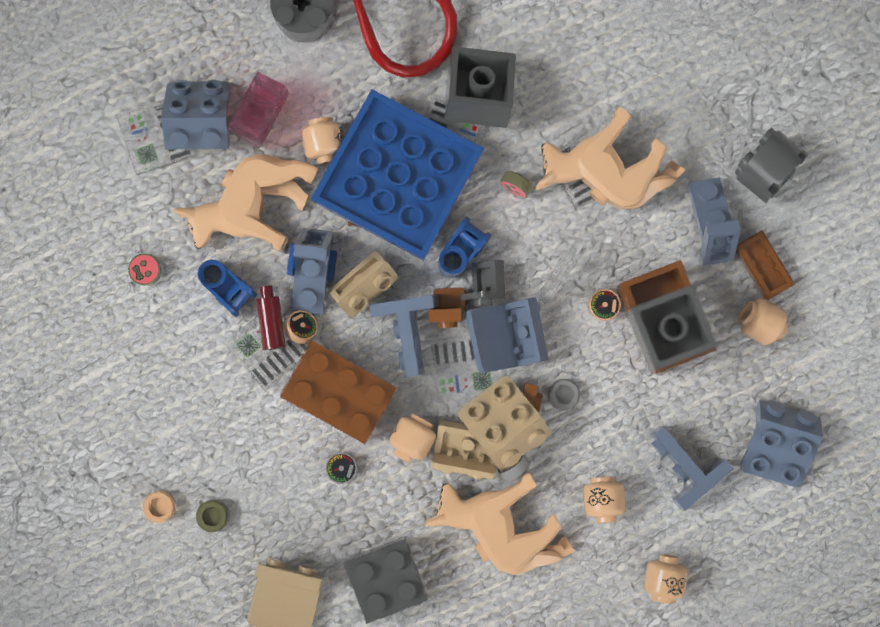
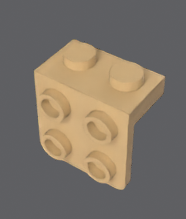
[458,376,552,472]
[247,558,324,627]

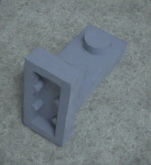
[688,177,741,266]
[291,228,334,314]
[370,294,440,377]
[650,426,734,511]

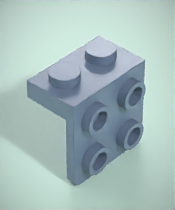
[161,79,230,149]
[466,297,549,373]
[741,399,823,487]

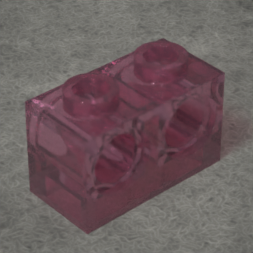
[228,71,289,149]

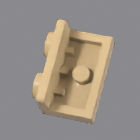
[327,250,400,319]
[431,420,496,480]

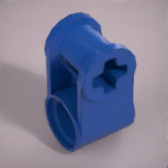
[438,216,492,278]
[197,259,258,318]

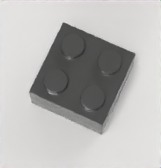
[444,46,516,128]
[626,284,718,372]
[343,536,428,624]

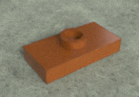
[736,230,795,300]

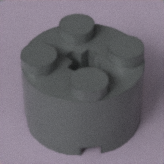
[270,0,336,43]
[734,127,809,204]

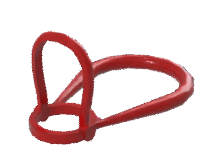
[353,0,458,78]

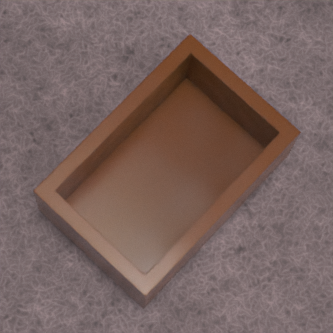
[616,260,717,375]
[279,340,397,444]

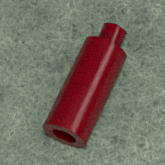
[256,285,286,350]

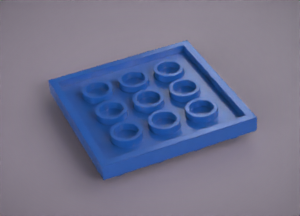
[311,89,484,261]

